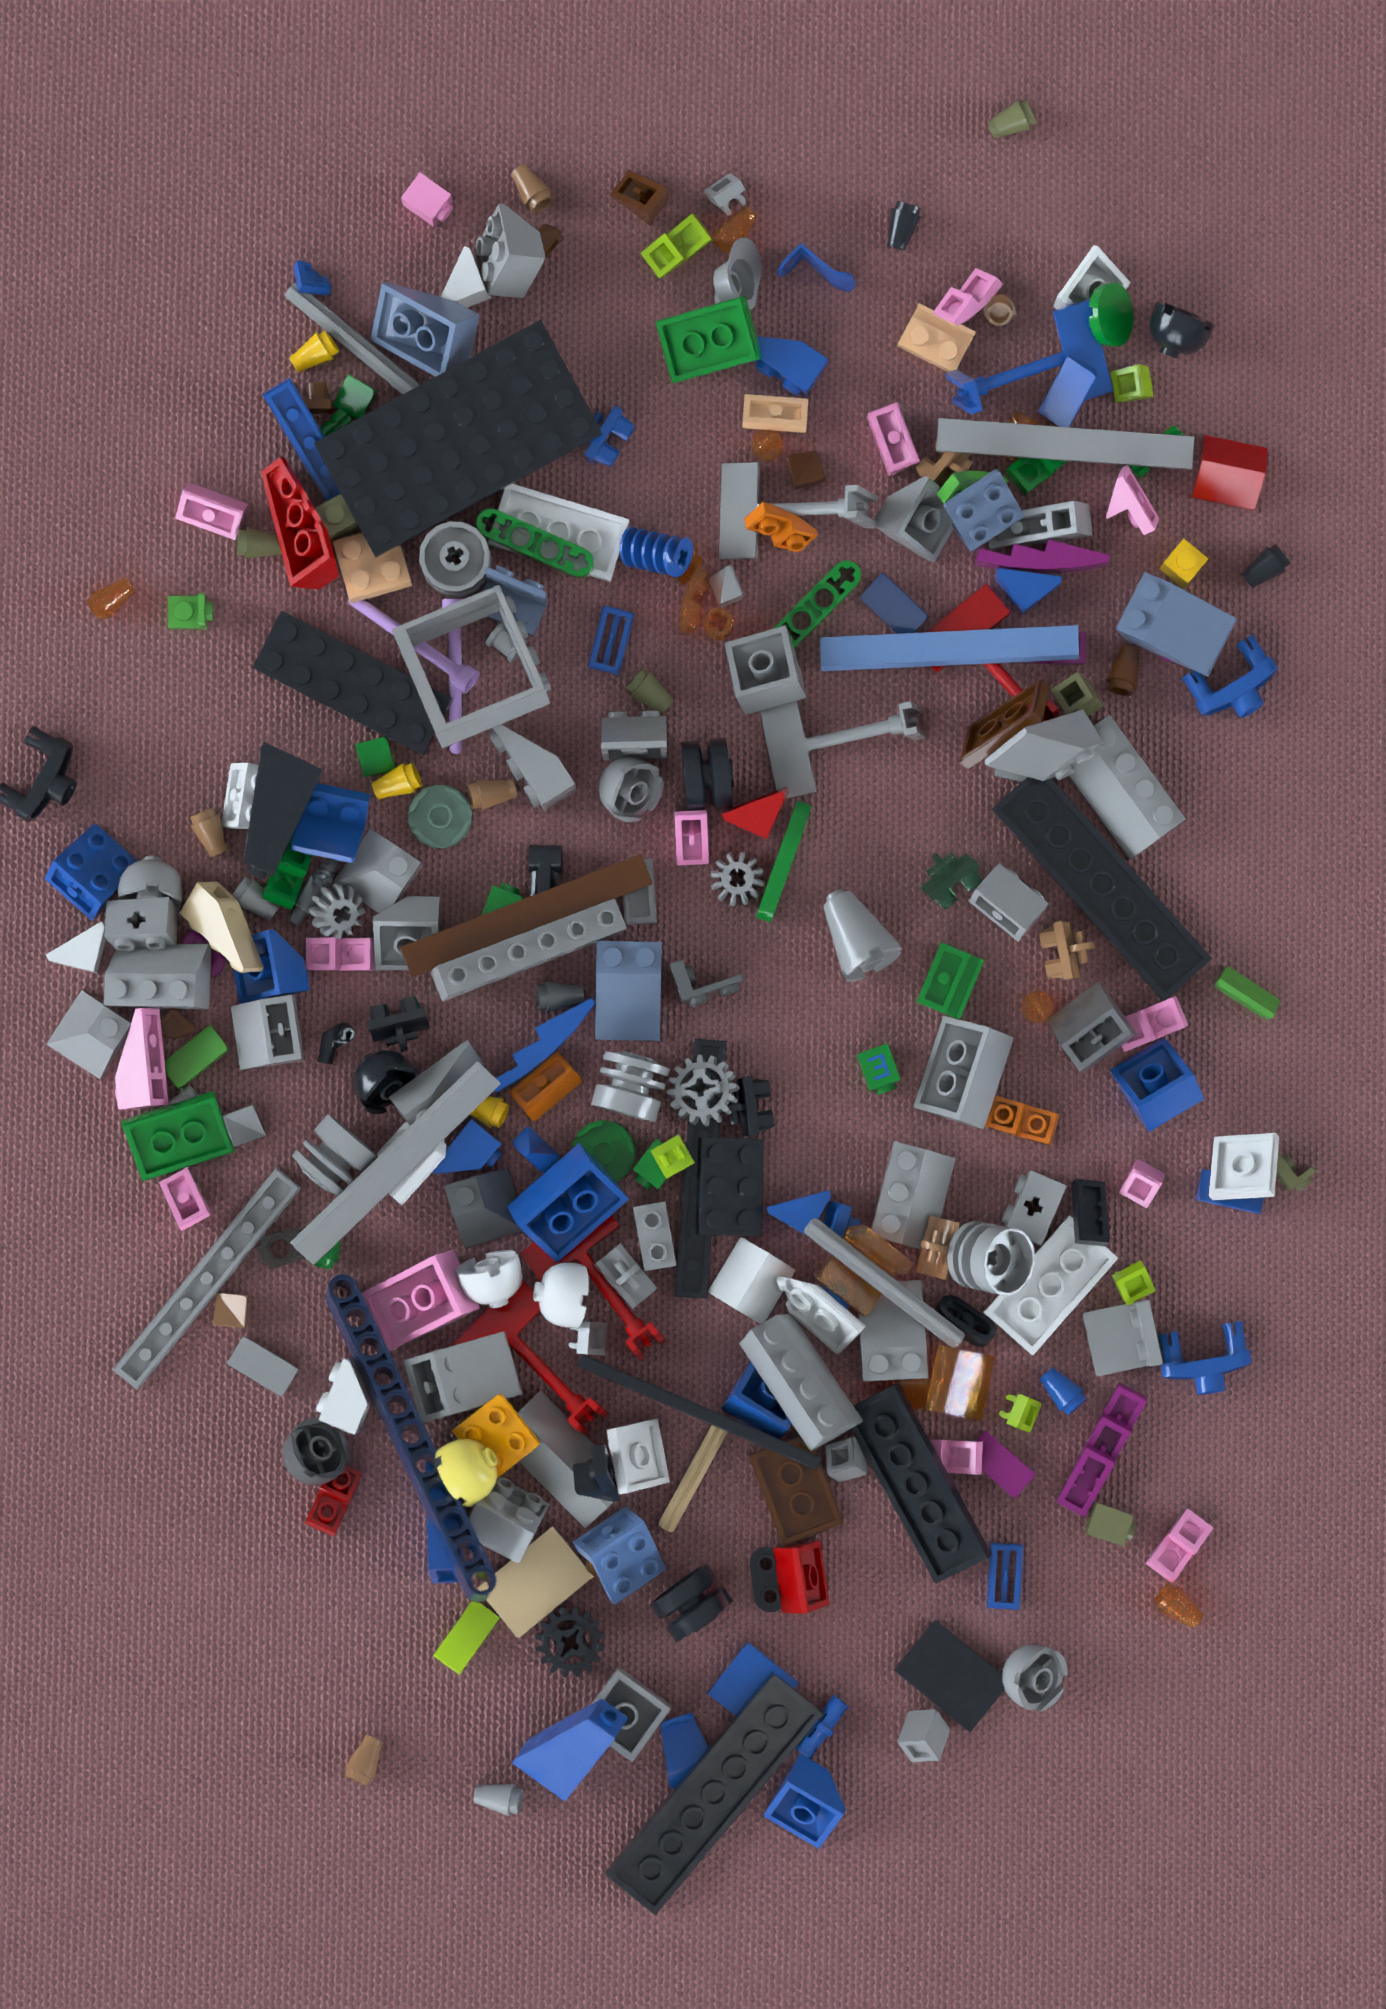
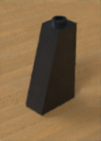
[243,742,324,880]

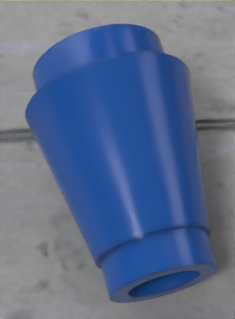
[1040,1367,1087,1416]

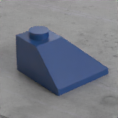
[233,929,310,1004]
[763,1754,846,1849]

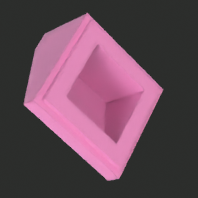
[1119,1159,1165,1208]

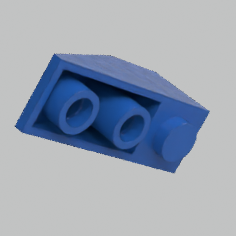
[753,336,829,397]

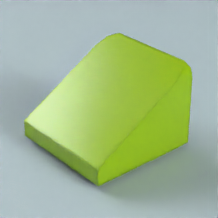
[1110,364,1153,403]

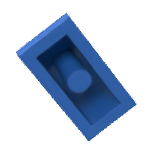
[432,1119,503,1174]

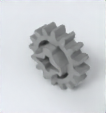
[667,1054,739,1126]

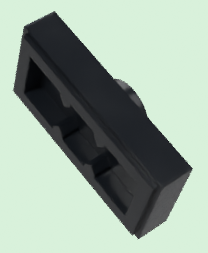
[1071,1179,1109,1246]

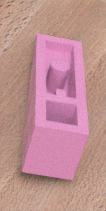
[115,1008,169,1110]

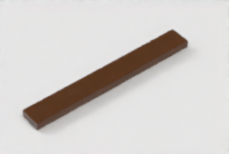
[400,854,653,977]

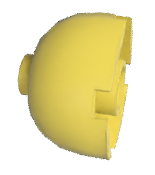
[436,1439,498,1507]

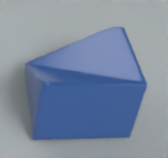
[512,1127,560,1173]

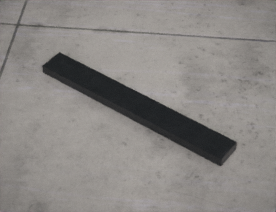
[674,1039,727,1299]
[577,1354,821,1471]

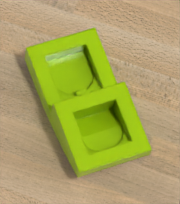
[640,214,714,279]
[433,1601,500,1674]

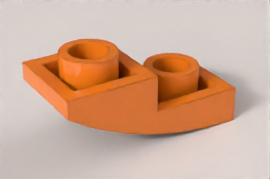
[744,502,818,552]
[985,1096,1060,1146]

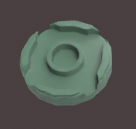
[408,785,472,849]

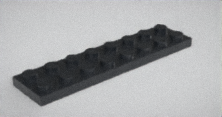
[992,777,1212,1001]
[605,1671,823,1915]

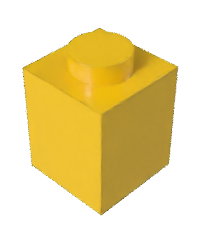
[1159,538,1208,589]

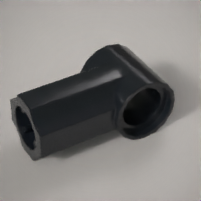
[529,844,562,896]

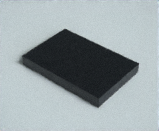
[894,1619,1005,1732]

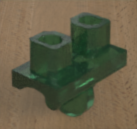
[920,852,982,910]

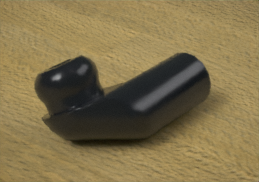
[317,1023,355,1065]

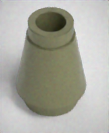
[987,99,1037,139]
[237,527,282,559]
[625,668,674,714]

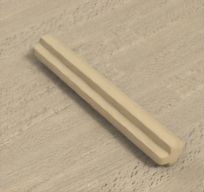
[658,1414,728,1532]

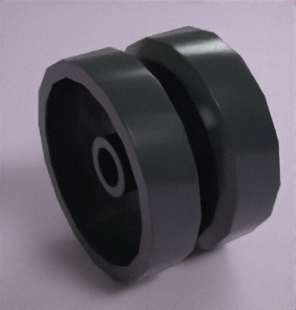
[681,738,734,811]
[649,1563,733,1642]

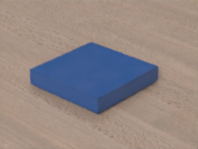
[707,1641,799,1715]

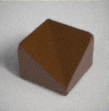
[538,224,562,259]
[786,450,826,490]

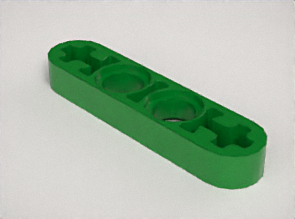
[476,508,594,579]
[773,560,861,649]
[756,800,812,923]

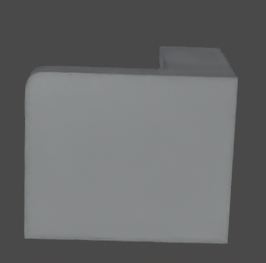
[897,1709,950,1762]

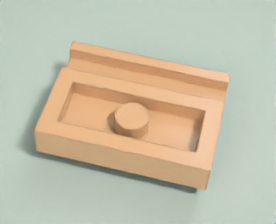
[897,303,976,372]

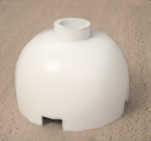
[456,1250,523,1308]
[533,1263,589,1328]

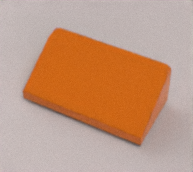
[509,1051,582,1121]

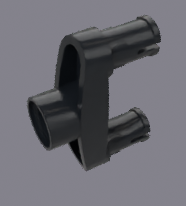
[0,726,77,822]

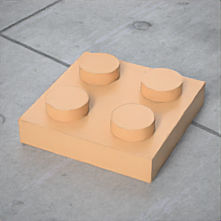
[333,533,412,604]

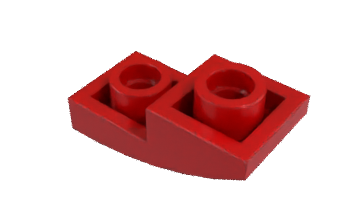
[305,1465,363,1537]

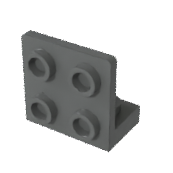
[670,959,744,1008]

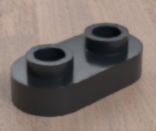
[935,1295,996,1347]
[749,1546,782,1612]

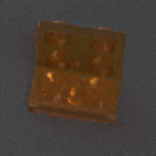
[816,1225,914,1316]

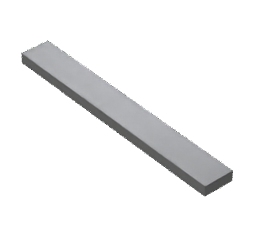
[936,418,1194,470]
[290,1061,501,1265]
[112,1167,302,1390]

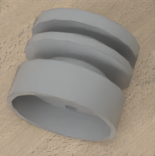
[591,1051,670,1123]
[292,1114,379,1196]
[947,1221,1035,1296]

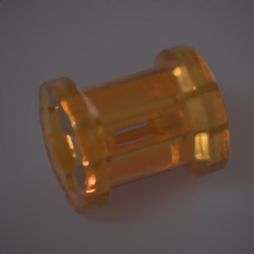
[704,607,733,640]

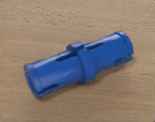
[795,1695,849,1760]

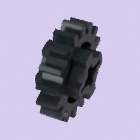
[535,1606,606,1678]

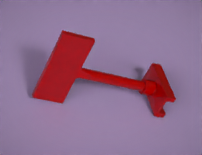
[927,584,1059,723]
[519,1215,667,1361]
[451,1280,609,1436]

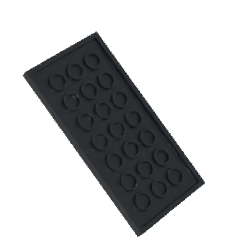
[314,320,603,558]

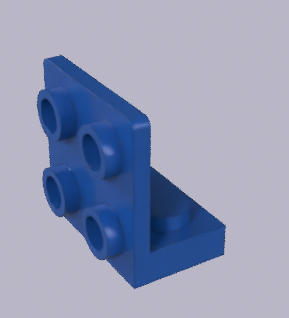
[291,783,371,863]
[44,824,137,921]

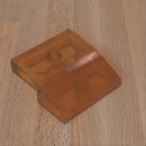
[925,1345,995,1420]

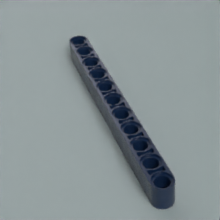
[325,1274,496,1602]

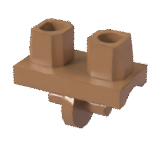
[915,441,973,487]
[1039,921,1095,980]
[916,1216,963,1281]

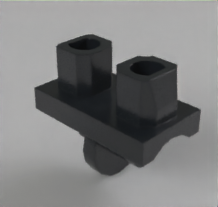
[367,996,430,1052]
[721,1076,775,1137]

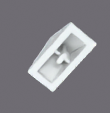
[441,246,491,308]
[46,922,106,973]

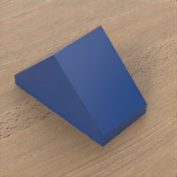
[995,568,1062,615]
[766,1190,831,1236]

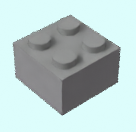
[592,1667,671,1762]

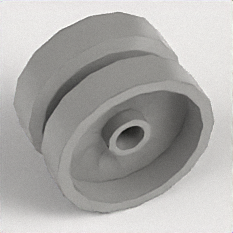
[419,521,492,598]

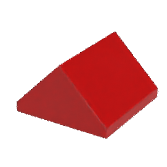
[1192,435,1268,511]
[722,786,789,839]
[773,1540,830,1614]

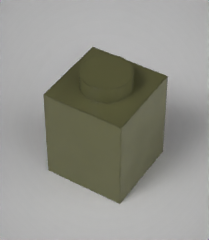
[315,494,359,543]
[1051,671,1104,716]
[1084,1501,1137,1547]

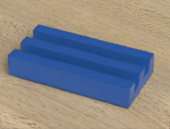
[588,605,635,676]
[987,1542,1024,1610]

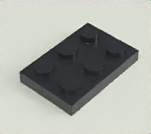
[696,1137,764,1236]

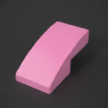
[933,268,1003,326]
[306,937,375,971]
[1121,996,1188,1052]
[930,1439,983,1475]
[1146,1508,1213,1583]

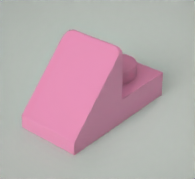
[1106,465,1159,535]
[159,1167,212,1231]

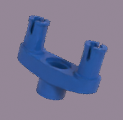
[1182,635,1278,718]
[1158,1321,1252,1395]

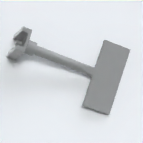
[719,462,878,560]
[760,700,927,799]

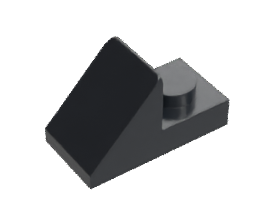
[573,1444,620,1502]

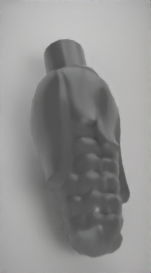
[288,858,338,927]

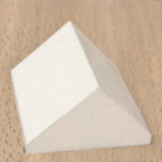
[1053,245,1131,310]
[708,1237,796,1324]

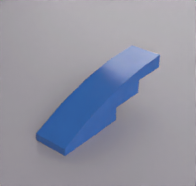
[494,998,595,1094]

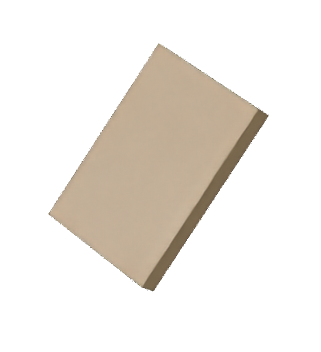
[477,1526,594,1639]

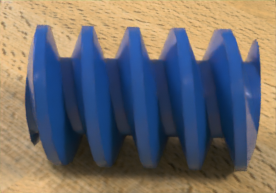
[620,527,693,577]

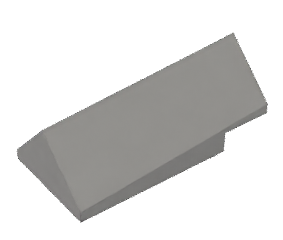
[518,1390,620,1528]

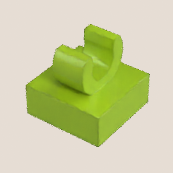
[650,1135,695,1179]
[1112,1261,1156,1306]
[999,1393,1042,1433]

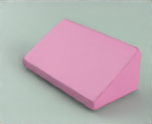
[867,402,920,476]
[175,483,248,540]

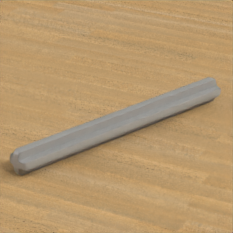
[285,283,420,395]
[804,1218,965,1348]

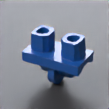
[584,405,635,467]

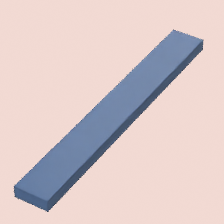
[820,625,1079,671]

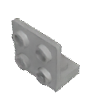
[1083,1300,1163,1376]

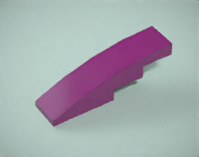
[974,539,1111,574]
[1056,1382,1148,1517]

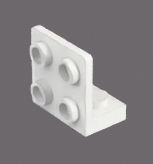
[221,763,294,837]

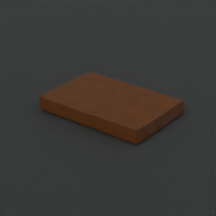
[960,679,1049,769]
[748,1435,844,1546]

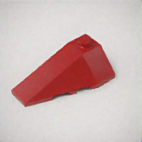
[261,457,339,590]

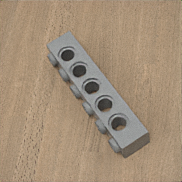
[431,898,627,1002]

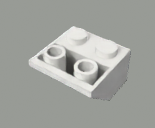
[316,1358,372,1434]

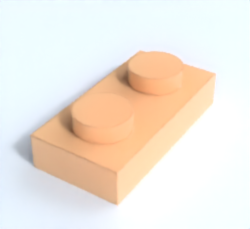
[742,394,808,433]

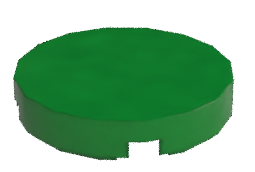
[1089,282,1134,347]
[572,1120,635,1182]

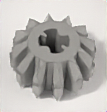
[710,852,765,907]
[309,883,365,939]

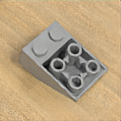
[489,724,577,811]
[404,1331,523,1423]

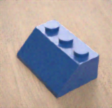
[507,1143,629,1263]

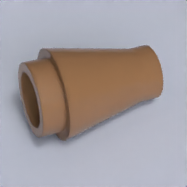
[511,164,554,213]
[468,779,517,811]
[190,807,228,857]
[344,1735,384,1786]

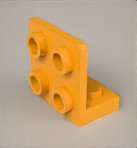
[452,1393,540,1478]

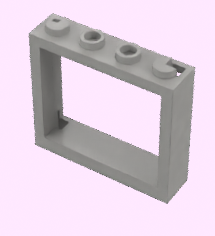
[392,585,552,748]

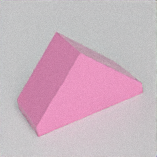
[674,810,709,866]

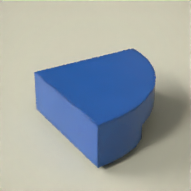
[293,260,332,296]

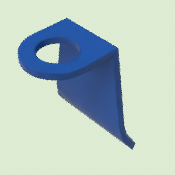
[777,243,856,292]
[660,1713,709,1788]

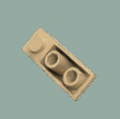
[180,881,264,973]

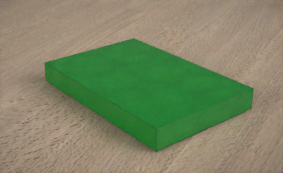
[655,296,763,384]
[121,1091,235,1181]

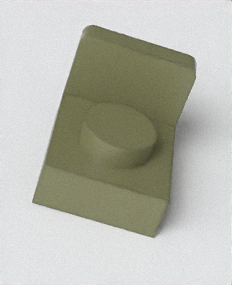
[1276,1152,1317,1192]

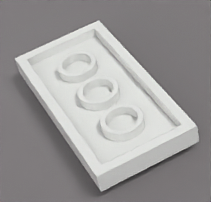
[488,484,630,582]
[983,1215,1118,1355]

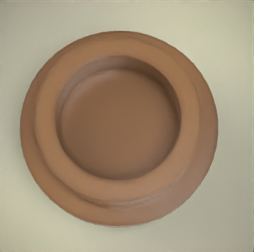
[983,294,1015,326]

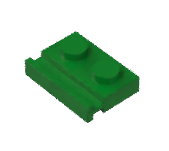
[916,942,984,1020]

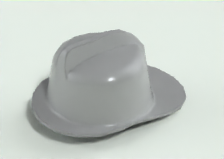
[713,238,762,310]

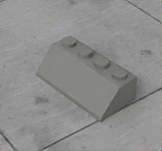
[1069,715,1185,860]
[739,1313,863,1452]

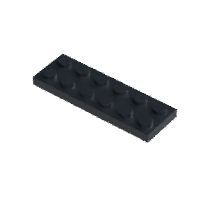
[253,611,453,756]
[851,1382,992,1584]

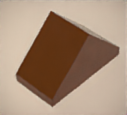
[610,170,668,225]

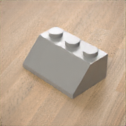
[104,944,211,1009]
[913,1016,1014,1130]
[869,1141,956,1250]

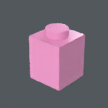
[401,172,453,227]

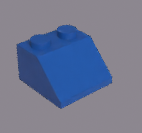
[1110,1037,1204,1132]
[721,1361,791,1439]

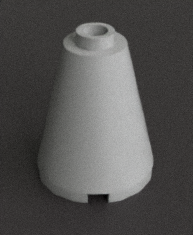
[823,889,902,982]

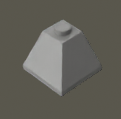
[875,476,954,563]
[333,829,423,913]
[373,896,441,971]
[46,990,131,1079]

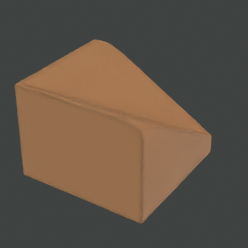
[213,1293,250,1328]

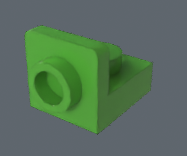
[168,593,214,630]

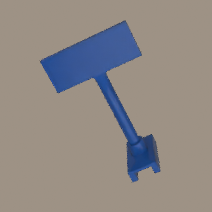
[945,299,1113,414]

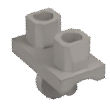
[595,1244,657,1310]

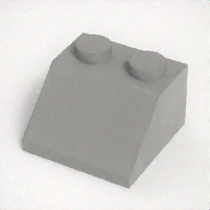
[724,625,807,715]

